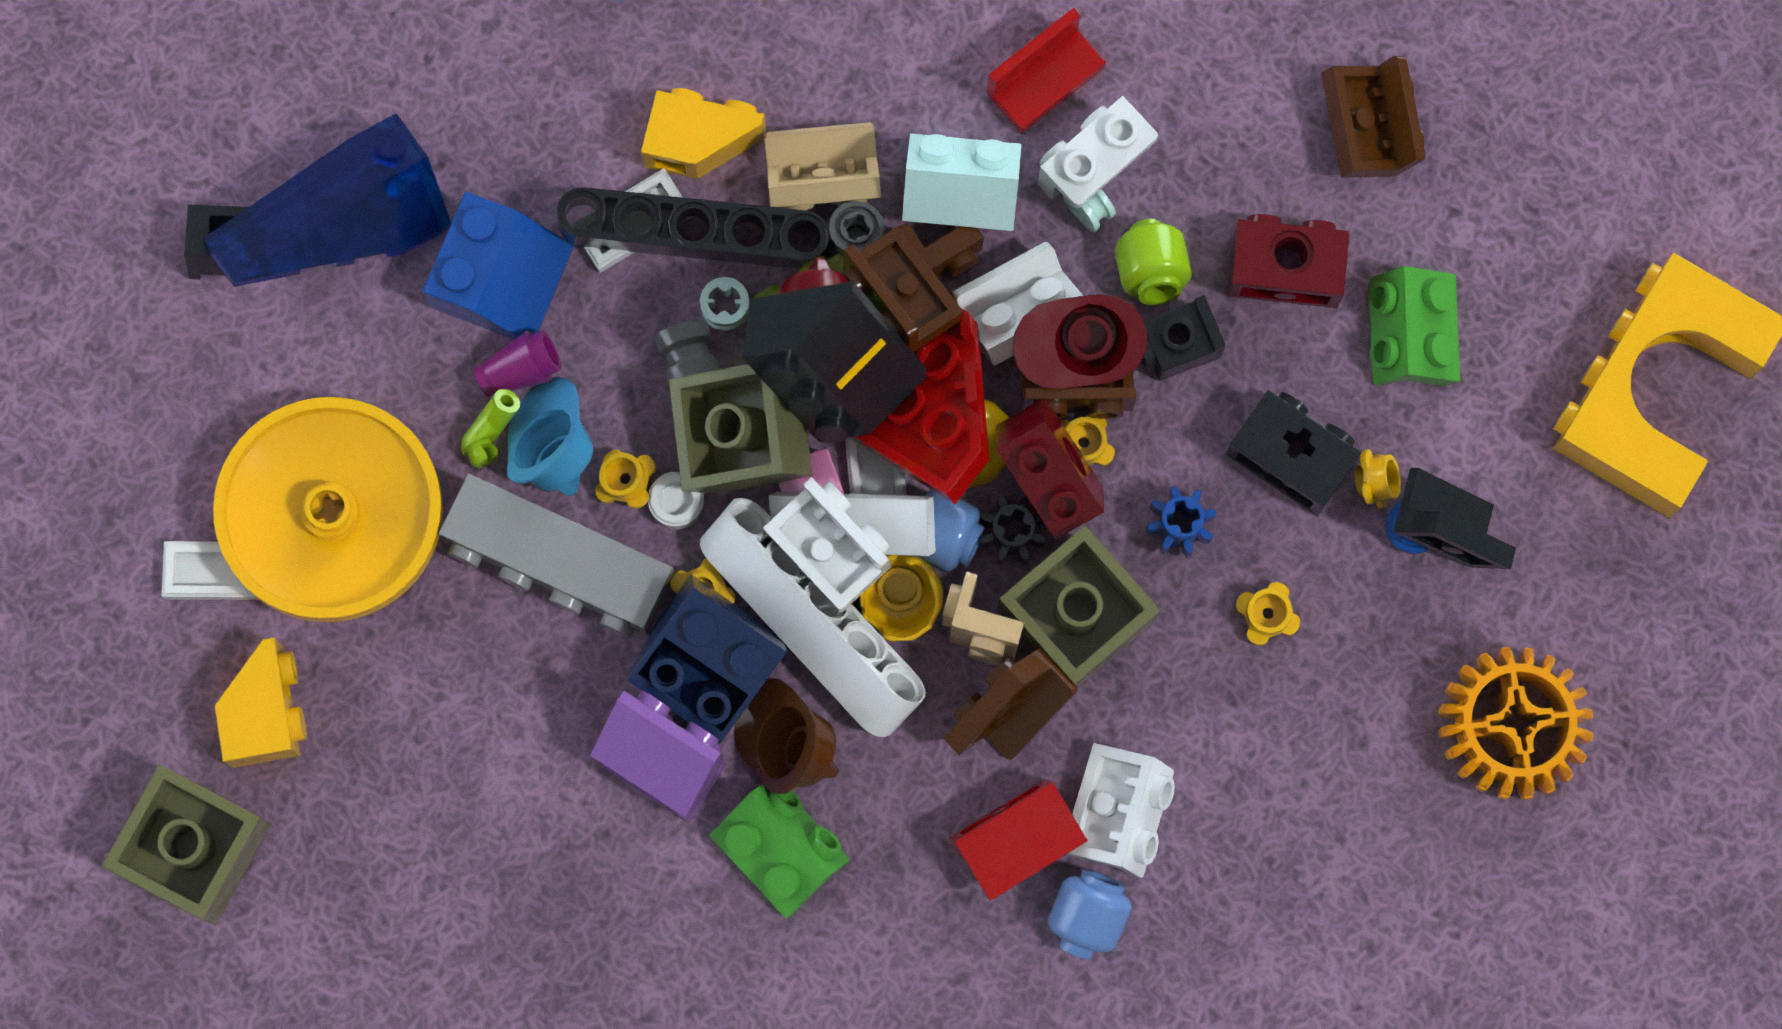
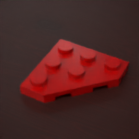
[851,308,990,504]

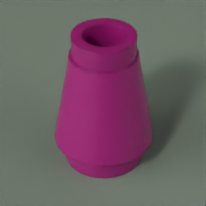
[474,330,562,398]

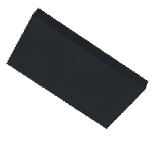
[1394,468,1516,569]

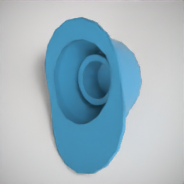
[507,377,594,496]

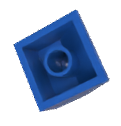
[422,191,574,340]

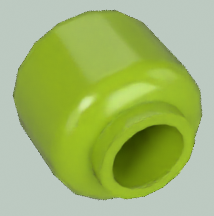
[1114,219,1192,305]

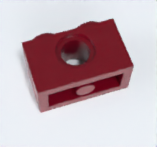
[1227,214,1350,308]
[996,397,1104,540]

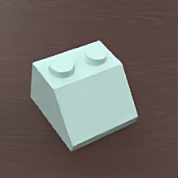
[902,134,1022,231]

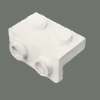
[1037,96,1158,208]
[763,477,891,613]

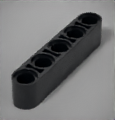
[556,187,830,269]

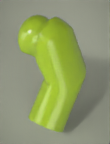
[461,389,520,468]

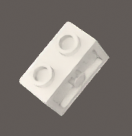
[953,242,1083,366]
[1066,743,1175,878]

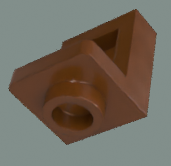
[899,222,984,278]

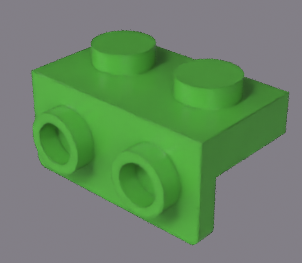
[1368,266,1460,386]
[709,784,850,919]

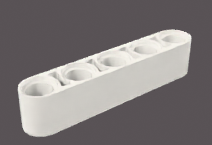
[700,498,925,737]

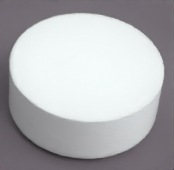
[648,472,705,530]

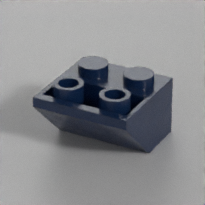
[626,574,787,744]

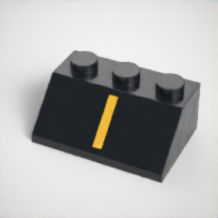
[742,281,927,443]

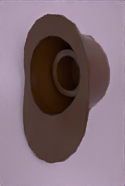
[734,678,839,794]

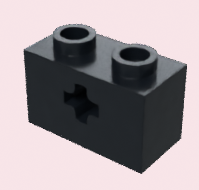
[1225,390,1362,517]

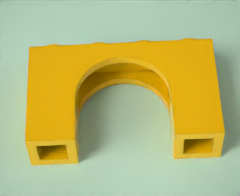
[1553,252,1782,518]

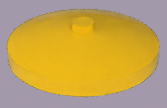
[213,397,443,622]

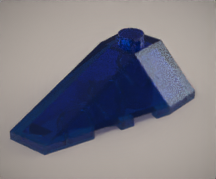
[203,113,451,287]

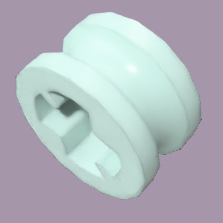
[1063,189,1116,232]
[700,277,750,331]

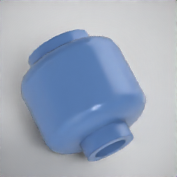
[919,490,986,572]
[1048,869,1132,960]

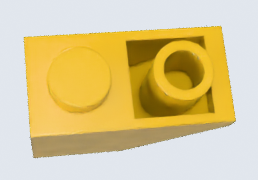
[641,88,766,179]
[215,638,307,768]

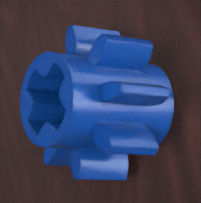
[1146,486,1216,558]

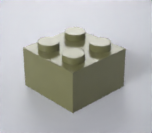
[669,364,813,494]
[997,525,1161,688]
[101,764,272,925]

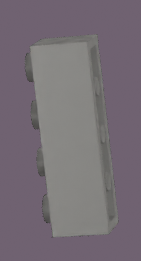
[439,473,675,638]

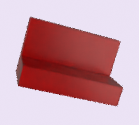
[987,7,1106,134]
[948,779,1088,901]

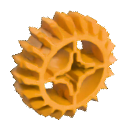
[1438,647,1593,801]

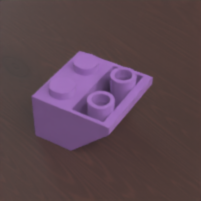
[590,690,726,823]

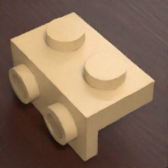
[764,122,881,210]
[942,572,1024,666]

